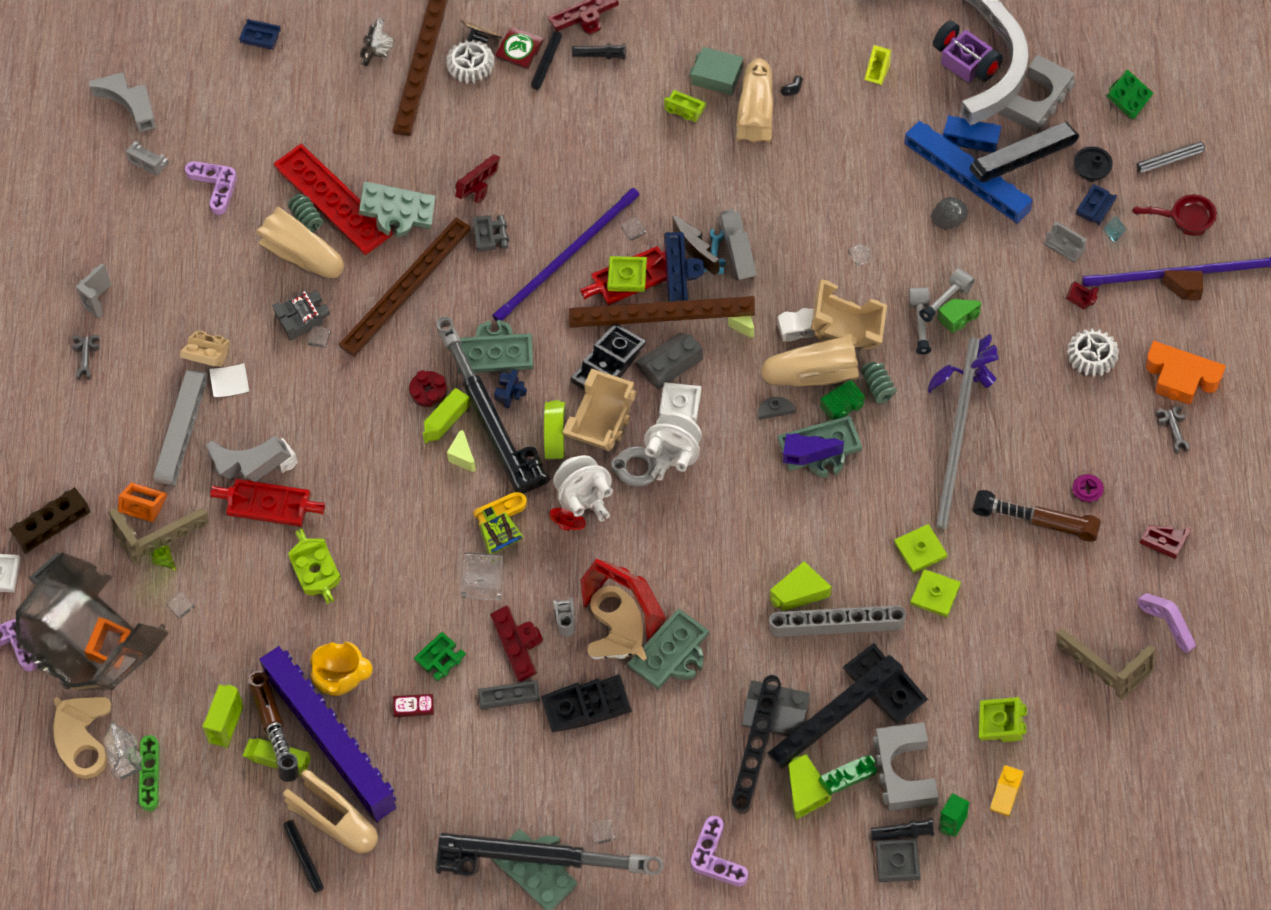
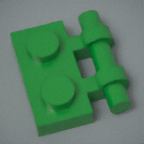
[414,632,466,682]

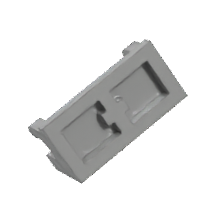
[125,141,169,177]
[1044,221,1087,263]

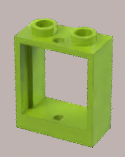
[202,684,244,748]

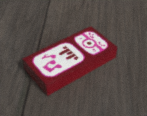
[393,694,434,717]

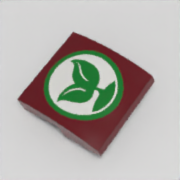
[495,27,544,69]

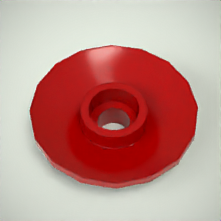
[549,507,586,531]

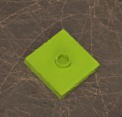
[607,256,647,292]
[894,524,948,573]
[910,569,961,618]

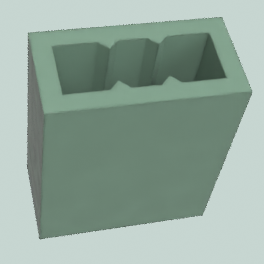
[689,47,743,95]

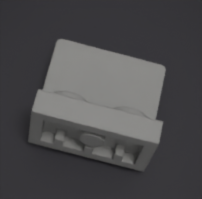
[76,264,111,319]

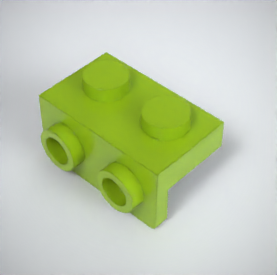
[664,90,706,122]

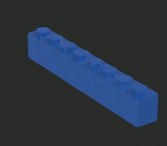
[905,120,1033,224]

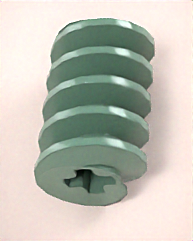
[288,194,324,232]
[861,362,897,404]

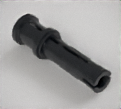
[572,44,626,60]
[871,818,934,841]

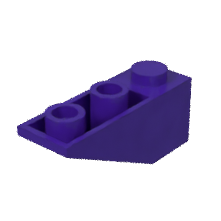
[783,433,844,465]

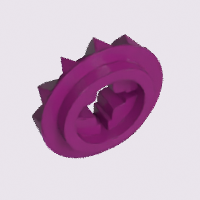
[1072,474,1104,503]

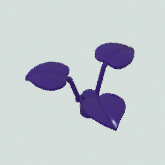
[928,334,999,394]

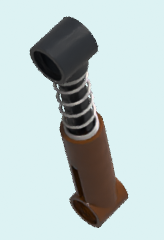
[972,490,1101,542]
[248,671,299,782]

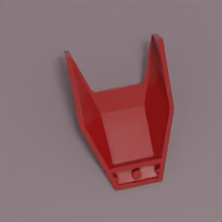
[580,558,666,642]

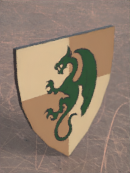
[461,20,502,44]

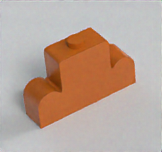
[1146,340,1226,404]

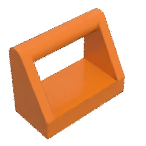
[118,482,167,522]
[84,617,131,667]

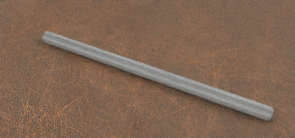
[936,337,980,530]

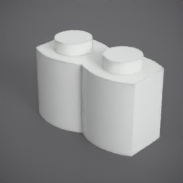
[777,308,815,342]

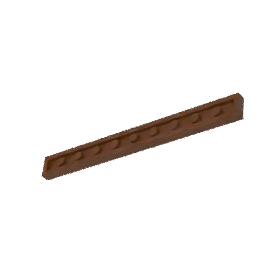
[393,0,448,136]
[339,218,471,357]
[569,296,755,328]

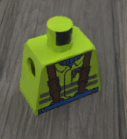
[479,506,524,556]

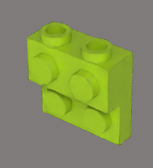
[979,697,1027,742]

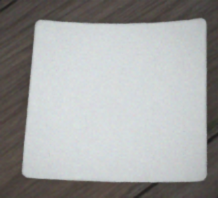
[209,363,249,397]

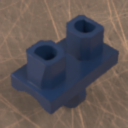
[494,369,527,408]

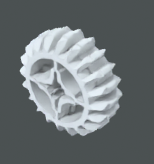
[446,39,494,84]
[1067,328,1119,377]

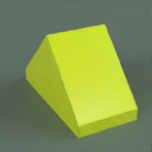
[864,45,891,85]

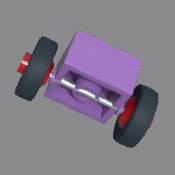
[933,20,1003,83]

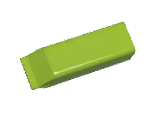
[422,388,471,444]
[242,738,311,775]

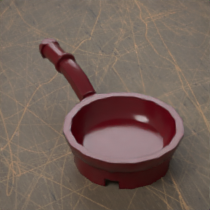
[1132,194,1217,236]

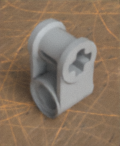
[553,598,576,637]

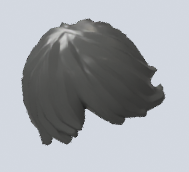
[930,197,968,231]

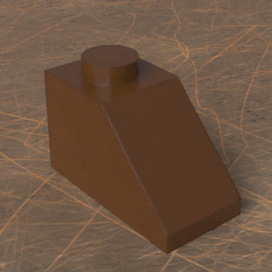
[1162,270,1203,301]

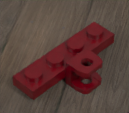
[548,0,619,34]
[455,154,500,204]
[490,605,543,682]

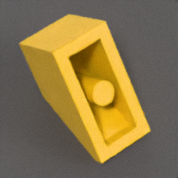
[990,765,1024,816]

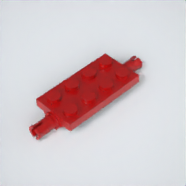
[580,246,667,306]
[210,479,325,527]

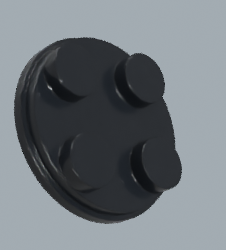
[1074,146,1113,182]

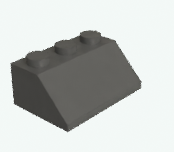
[635,333,703,389]
[742,680,810,736]

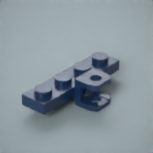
[664,232,704,302]

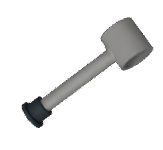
[919,268,975,322]
[909,287,931,355]

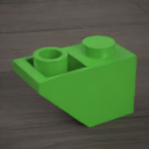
[937,299,982,333]

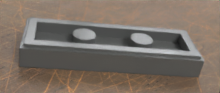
[478,680,540,710]

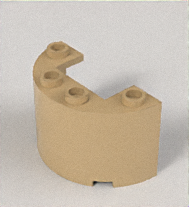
[811,279,887,350]
[562,369,637,451]

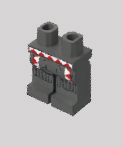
[272,290,330,341]

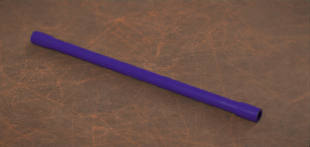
[492,188,640,322]
[1082,257,1271,287]

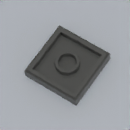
[876,839,920,882]

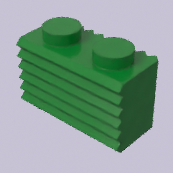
[820,380,865,420]
[939,793,970,837]

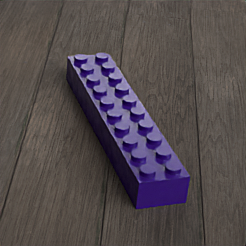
[259,646,396,822]

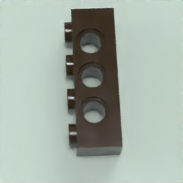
[9,487,90,554]

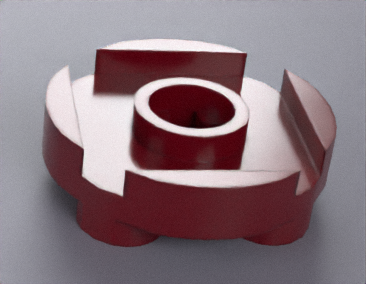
[409,370,447,407]

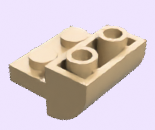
[180,331,230,367]

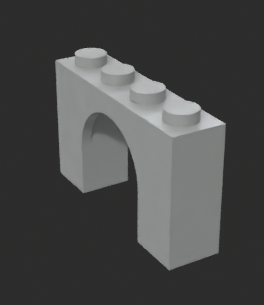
[999,55,1075,133]
[872,723,938,811]

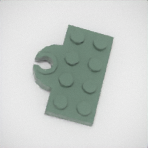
[358,181,436,237]
[458,320,533,374]
[777,415,862,478]
[628,609,709,690]
[492,828,578,910]

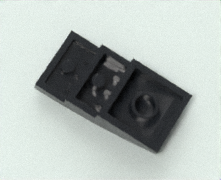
[570,323,646,390]
[843,643,928,724]
[541,674,632,733]

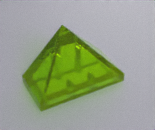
[151,545,177,570]

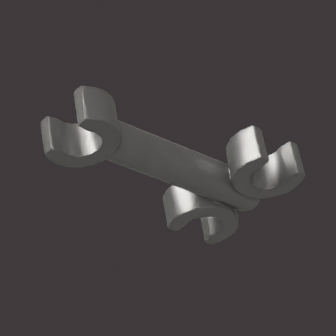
[72,335,100,380]
[1155,405,1189,454]

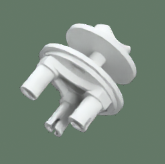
[644,413,702,481]
[553,455,613,522]

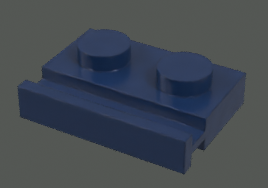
[239,19,281,50]
[1076,184,1117,225]

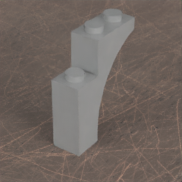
[89,72,156,133]
[717,209,757,280]
[206,436,291,482]

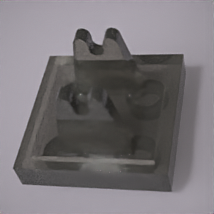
[360,18,394,67]

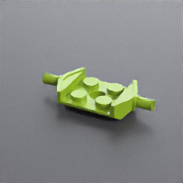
[288,529,341,604]

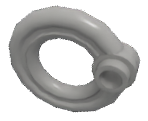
[611,446,658,487]

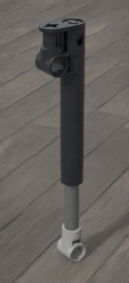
[436,316,551,494]
[436,832,664,876]

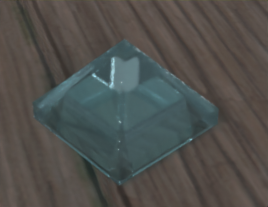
[1104,216,1127,242]

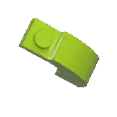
[544,400,566,459]

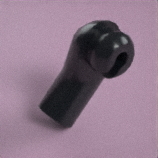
[781,76,803,96]

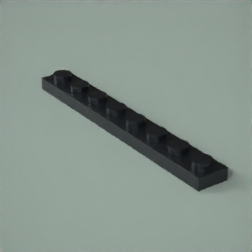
[767,655,904,769]

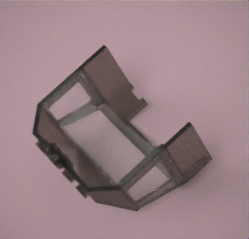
[16,552,169,691]

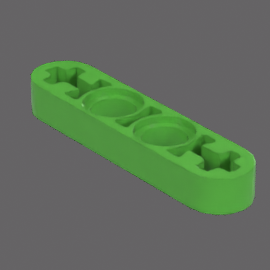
[139,735,160,812]

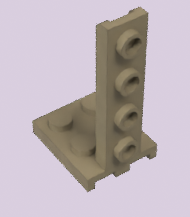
[109,508,209,565]
[1057,629,1156,700]

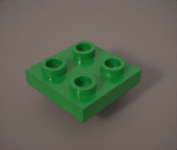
[1106,69,1154,120]

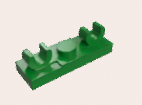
[818,755,878,795]

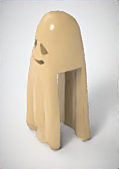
[736,58,773,143]
[256,206,344,278]
[761,334,859,386]
[283,770,378,854]

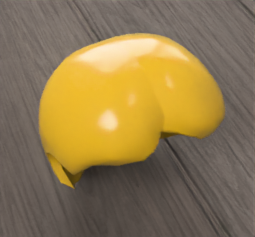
[310,641,373,696]

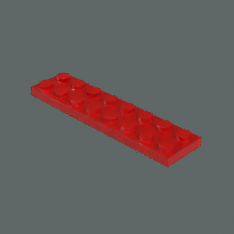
[273,143,393,256]

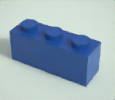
[943,115,1001,153]

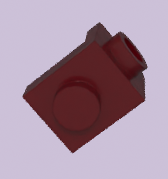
[1065,281,1099,310]

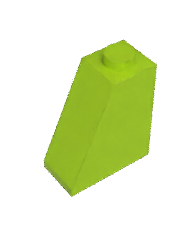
[770,561,832,612]
[788,754,832,820]

